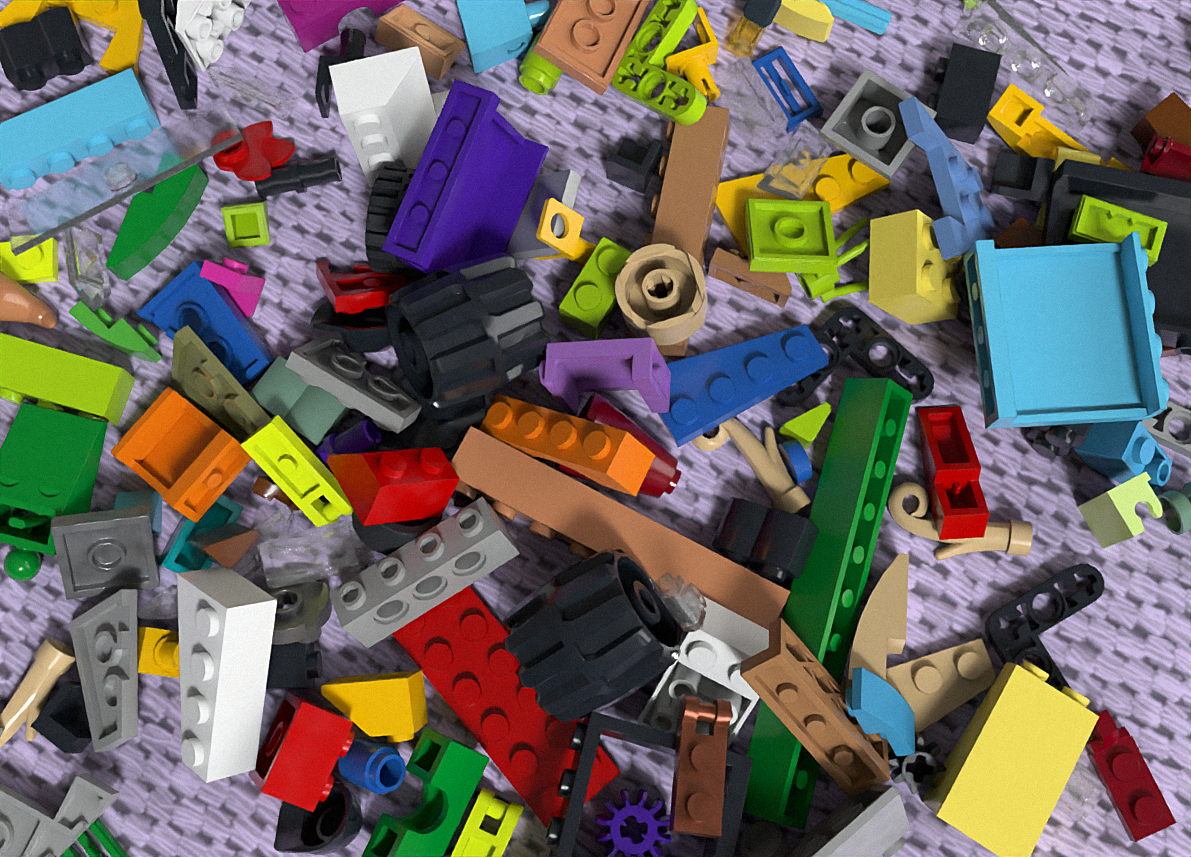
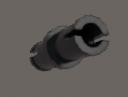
[254,155,342,199]

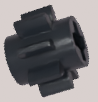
[888,732,946,794]

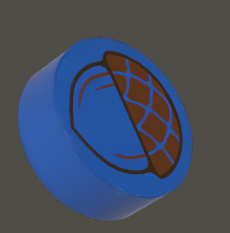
[778,438,813,484]

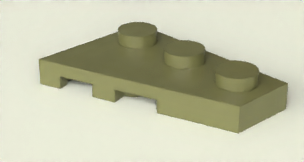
[171,325,272,444]

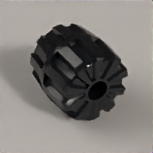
[385,253,551,408]
[503,548,681,722]

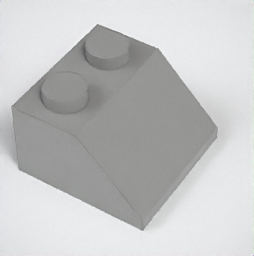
[819,68,937,181]

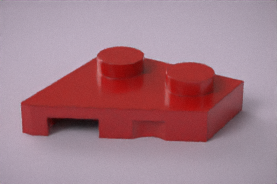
[316,261,416,314]

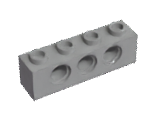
[328,496,520,649]

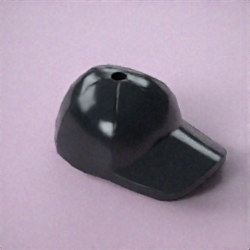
[310,302,392,353]
[274,783,363,855]

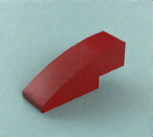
[917,406,990,540]

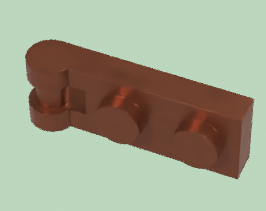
[669,694,732,838]

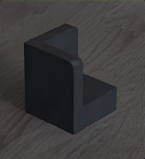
[607,139,663,194]
[989,153,1055,202]
[31,680,92,754]

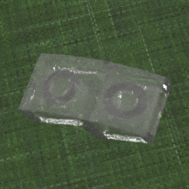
[653,572,707,632]

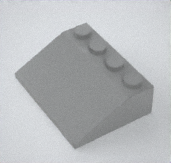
[785,784,911,857]

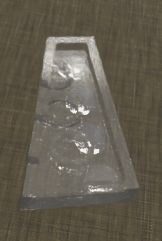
[950,0,1101,134]

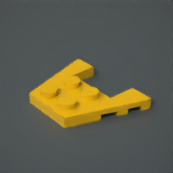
[0,0,145,77]

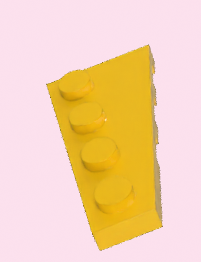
[715,154,891,257]

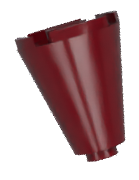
[554,392,681,498]

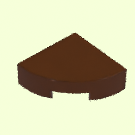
[251,476,300,511]

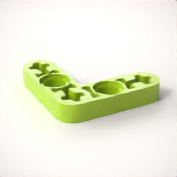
[611,0,707,126]

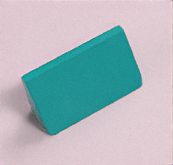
[157,495,244,573]

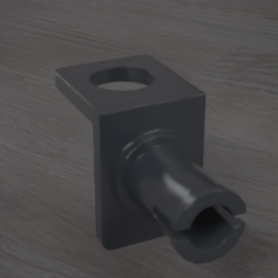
[315,28,370,118]

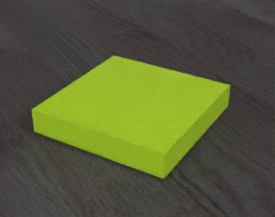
[744,198,838,274]

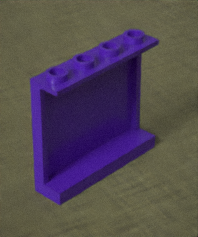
[382,79,549,275]

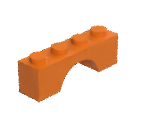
[479,394,656,497]

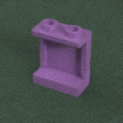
[539,337,671,415]

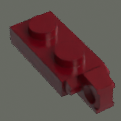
[1086,709,1177,842]

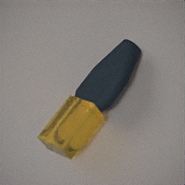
[725,0,782,61]

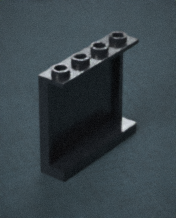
[1041,159,1191,356]

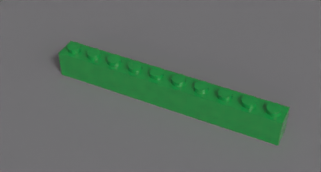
[743,378,913,830]

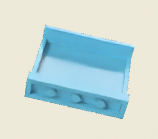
[963,231,1169,429]

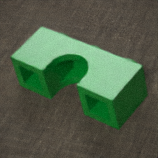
[361,727,490,857]

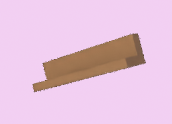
[740,618,890,798]

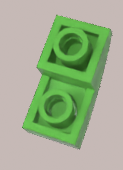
[68,300,163,363]

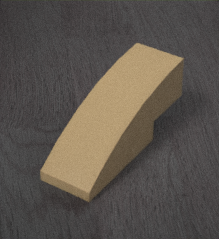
[844,553,909,692]

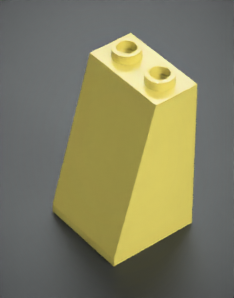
[922,660,1099,857]

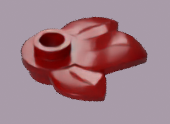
[213,121,295,181]

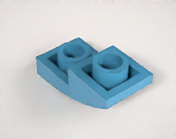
[845,667,915,756]

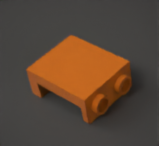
[111,387,252,523]

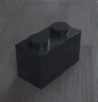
[925,43,1002,145]

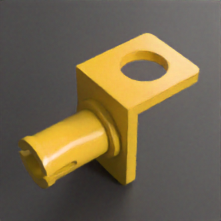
[664,6,721,103]
[533,198,597,268]
[137,627,180,678]

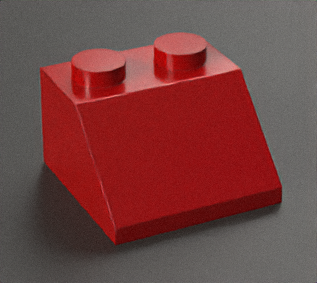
[326,447,460,526]
[248,690,354,812]

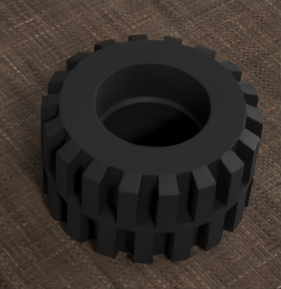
[365,165,426,279]

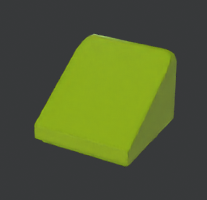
[221,199,271,249]
[777,402,832,450]

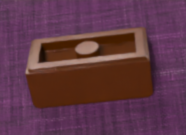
[185,522,259,570]

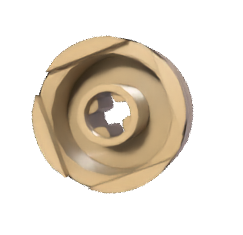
[615,244,708,345]

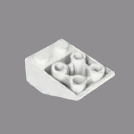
[175,0,251,72]
[636,596,769,748]

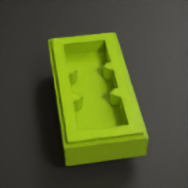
[1067,195,1168,267]

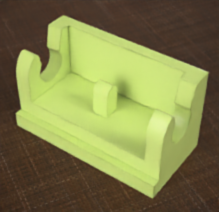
[1077,472,1163,549]

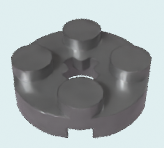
[259,570,332,645]

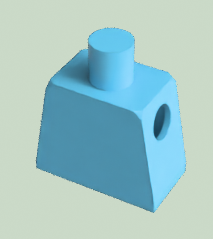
[456,0,551,74]

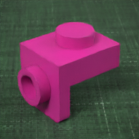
[199,256,266,317]

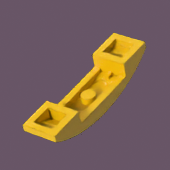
[987,83,1134,172]

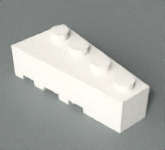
[177,567,277,783]

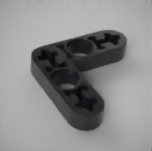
[774,307,935,407]
[985,564,1104,692]

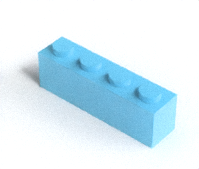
[0,68,161,191]

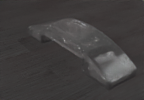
[137,505,300,622]

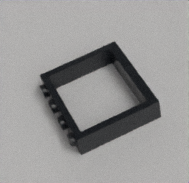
[545,711,753,857]

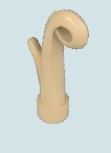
[691,418,812,515]
[888,482,1033,560]
[0,637,76,748]

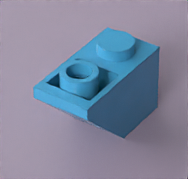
[1074,420,1172,496]

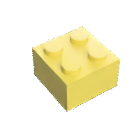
[868,209,962,325]

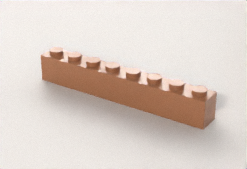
[450,426,790,630]

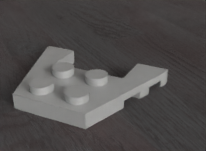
[0,726,120,857]

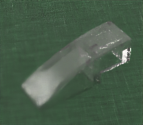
[257,519,396,589]

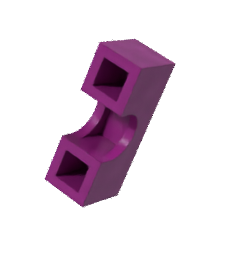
[277,0,405,53]

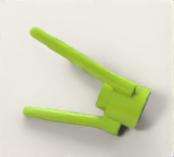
[796,217,870,303]

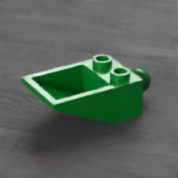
[0,403,108,582]

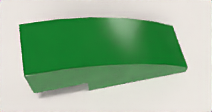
[105,157,209,281]

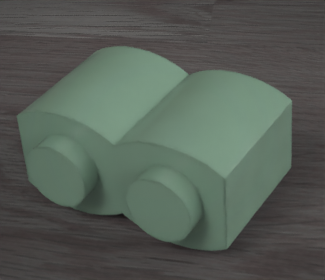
[249,355,353,447]

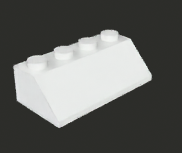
[329,46,438,188]

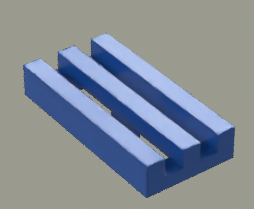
[746,46,824,133]

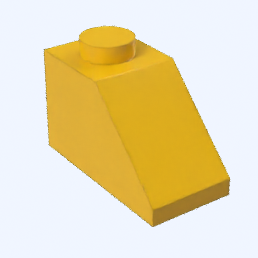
[321,670,429,743]

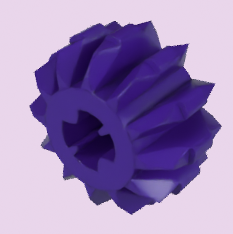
[595,788,672,857]

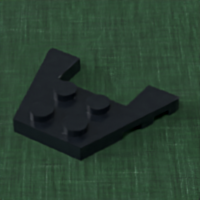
[138,0,198,110]
[329,365,492,509]

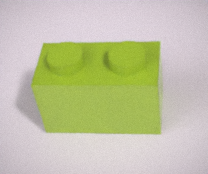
[559,237,632,340]

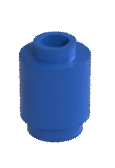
[339,737,406,794]

